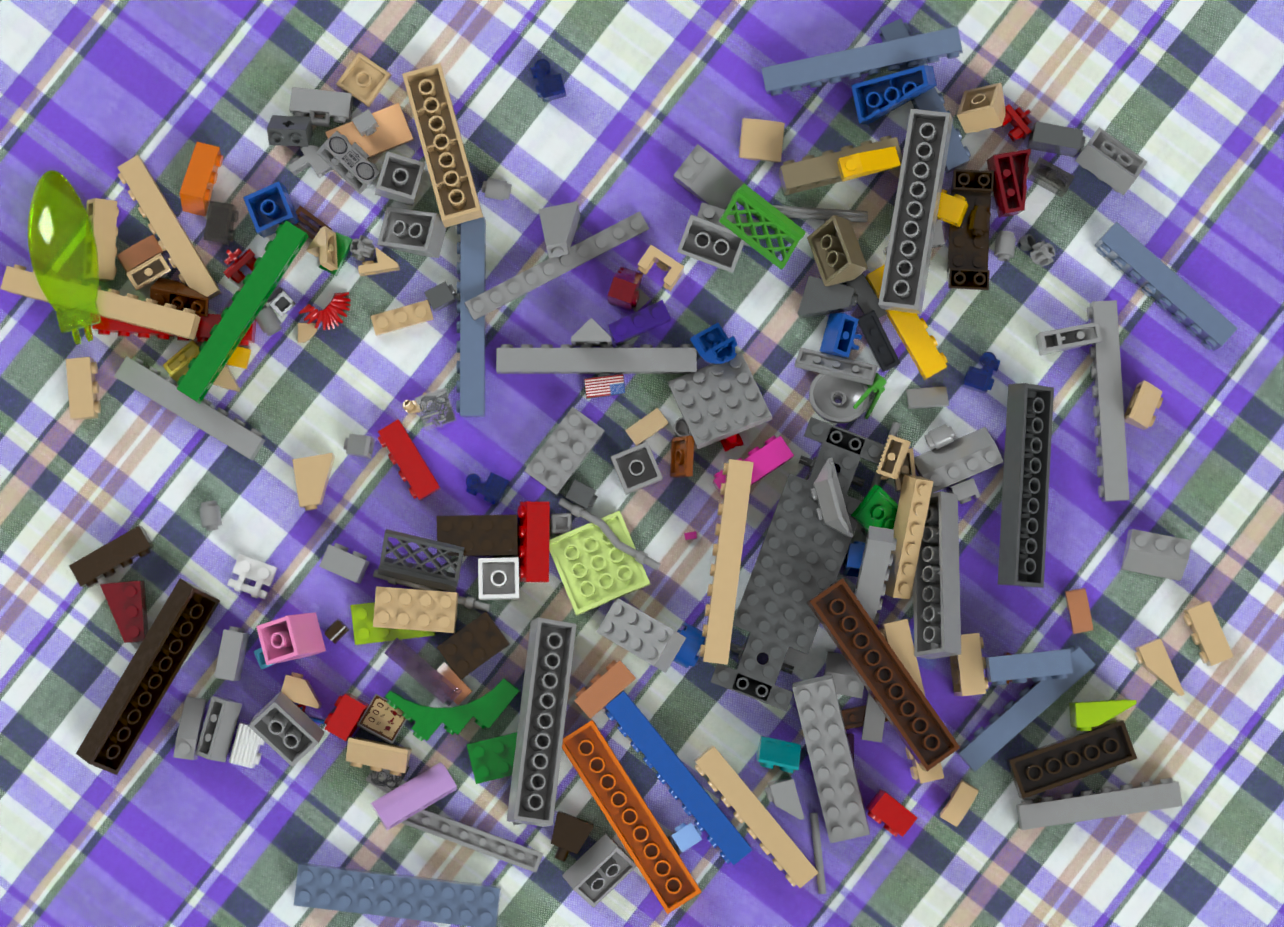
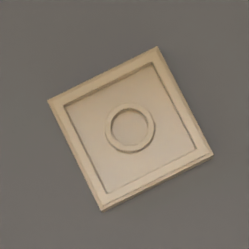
[336,52,392,107]

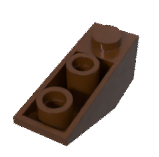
[150,278,209,317]

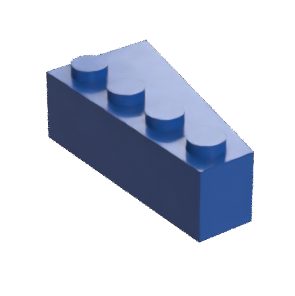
[851,65,937,125]

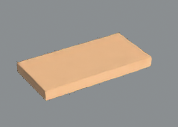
[325,103,414,158]

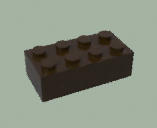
[437,515,519,557]

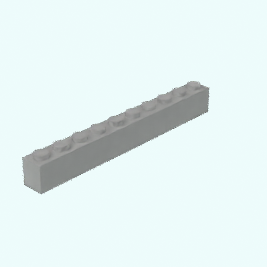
[1087,300,1130,502]
[496,344,697,374]

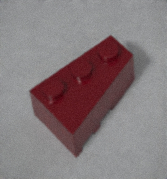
[987,149,1031,218]
[607,267,643,311]
[100,581,148,643]

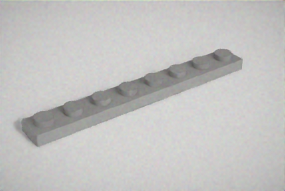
[401,809,543,873]

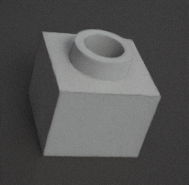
[352,109,379,136]

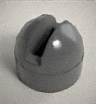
[1018,234,1036,251]

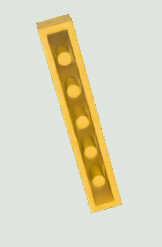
[865,265,948,380]

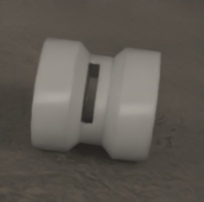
[674,417,691,437]

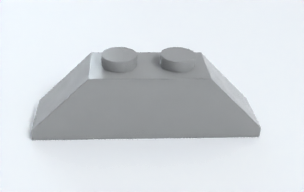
[811,458,854,538]

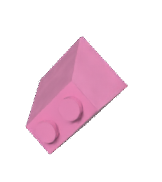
[256,612,326,665]

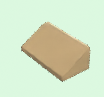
[625,408,669,446]

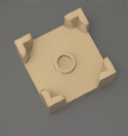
[637,245,684,292]

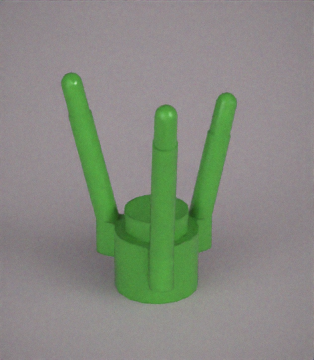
[853,373,887,419]

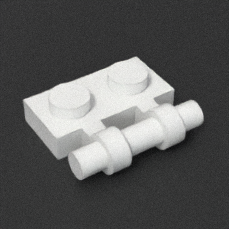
[227,554,278,599]

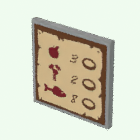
[357,694,407,745]

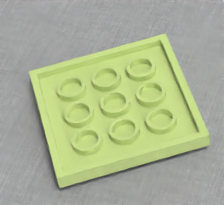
[549,511,651,616]

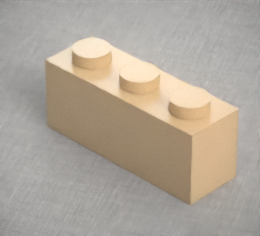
[66,357,101,420]
[1183,601,1234,666]

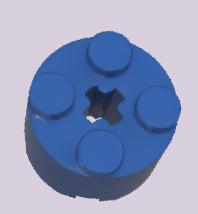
[673,621,705,668]

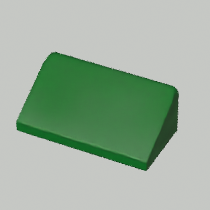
[319,232,353,276]

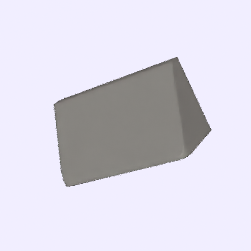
[906,387,949,409]

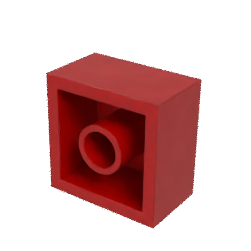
[324,693,369,741]

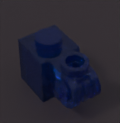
[530,59,566,102]
[962,352,1000,394]
[465,472,510,505]

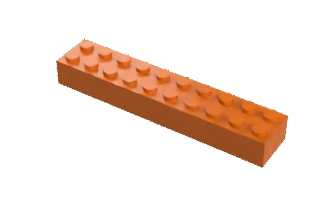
[562,719,702,914]

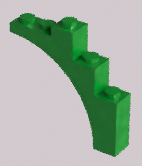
[385,678,520,741]

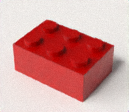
[866,789,918,837]

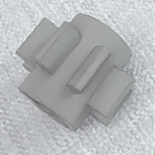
[350,235,375,262]
[1030,241,1055,267]

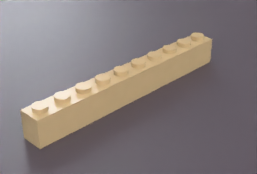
[0,264,201,340]
[699,459,754,665]

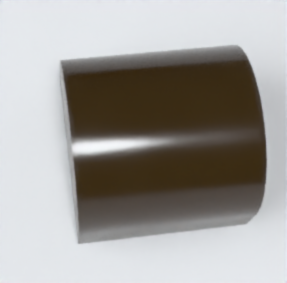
[324,619,350,644]

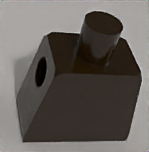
[551,811,594,862]

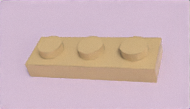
[371,300,434,336]

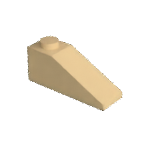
[1134,638,1185,696]

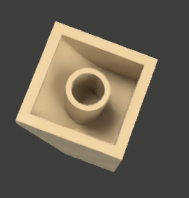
[957,83,1006,133]
[1124,380,1163,430]

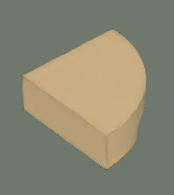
[298,323,319,343]

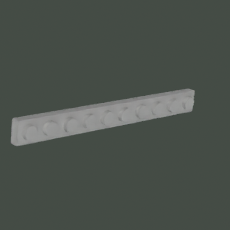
[464,211,649,321]

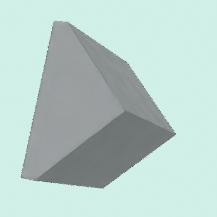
[571,317,612,346]

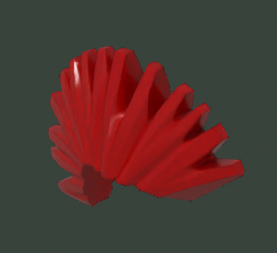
[298,292,351,330]

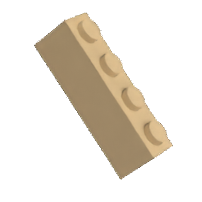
[84,198,119,282]

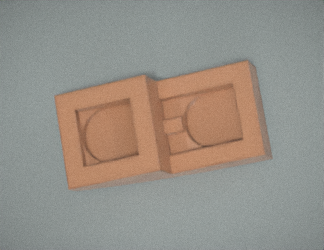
[117,234,163,273]
[1065,588,1093,634]
[430,662,472,705]

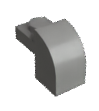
[288,145,334,178]

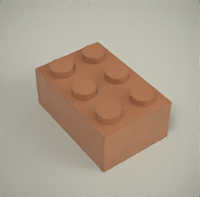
[574,660,636,719]

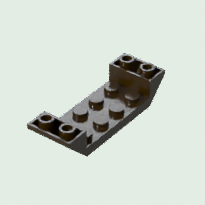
[947,169,994,290]

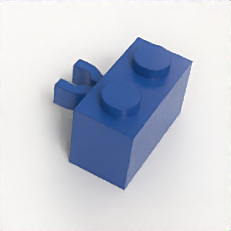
[820,313,862,358]

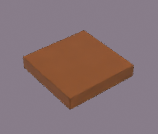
[670,436,694,478]

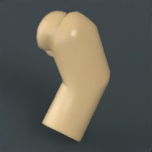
[402,392,429,413]

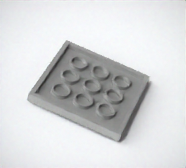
[668,353,772,449]

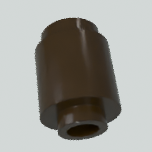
[968,205,991,236]

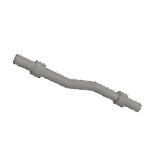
[559,498,661,570]
[373,569,491,612]

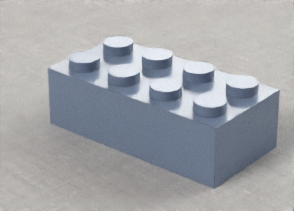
[985,649,1073,686]

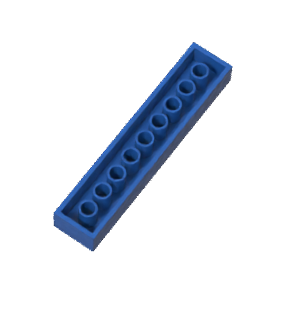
[605,691,753,865]

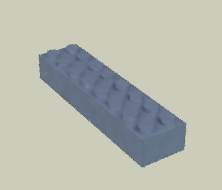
[1094,222,1238,351]

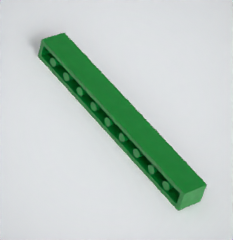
[177,221,309,404]

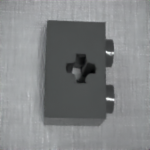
[267,115,313,147]

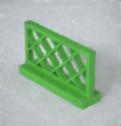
[719,184,806,270]

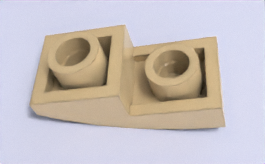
[940,780,979,827]

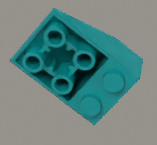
[756,736,801,773]

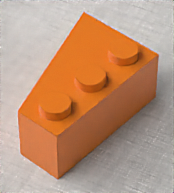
[179,142,223,217]

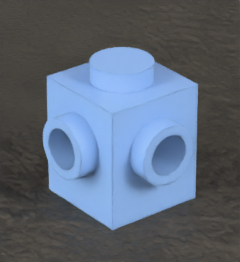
[668,822,702,854]

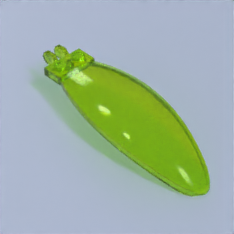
[28,170,102,345]

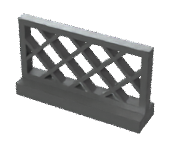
[377,529,465,592]

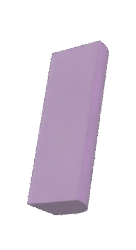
[370,762,457,831]

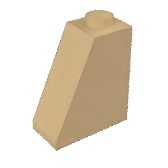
[292,453,335,511]

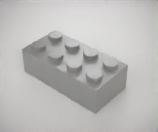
[524,407,605,496]
[597,598,686,673]

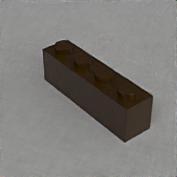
[69,526,154,588]

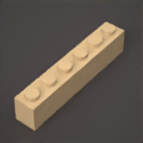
[884,474,933,599]

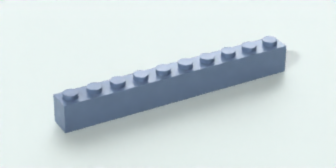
[761,26,963,96]
[456,217,486,417]

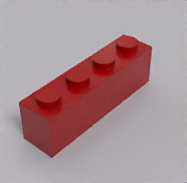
[378,419,441,501]
[518,501,550,582]

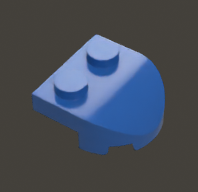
[690,322,737,364]

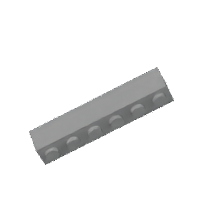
[854,526,897,625]

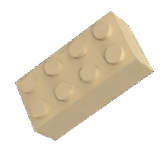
[373,586,459,633]

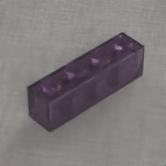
[385,638,462,706]

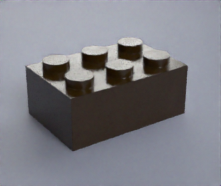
[437,612,510,680]

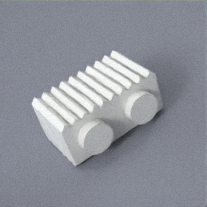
[229,723,265,768]

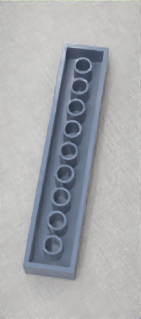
[294,863,501,927]

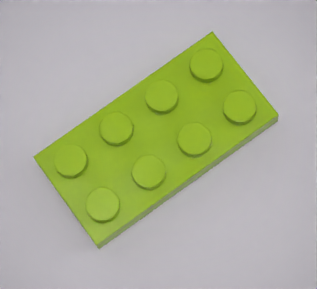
[351,602,435,645]

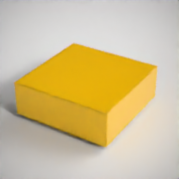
[227,347,251,369]

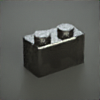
[1027,157,1075,198]
[203,201,239,247]

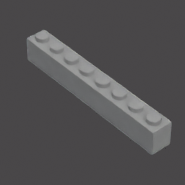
[114,356,265,460]
[1016,778,1183,830]

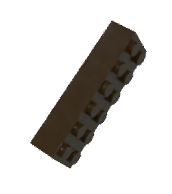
[1006,720,1137,799]

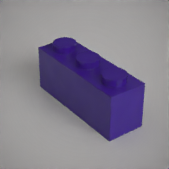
[608,300,671,345]

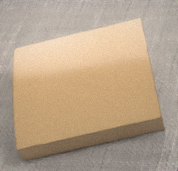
[738,118,785,163]

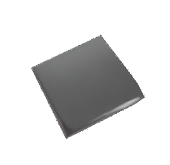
[267,287,296,317]

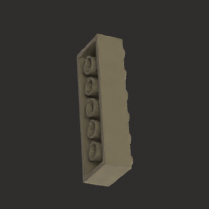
[779,136,902,196]

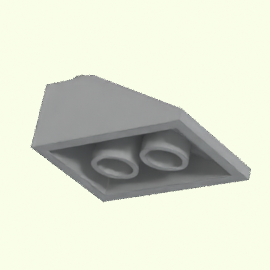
[673,144,744,209]
[377,207,447,258]

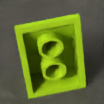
[1069,699,1137,731]

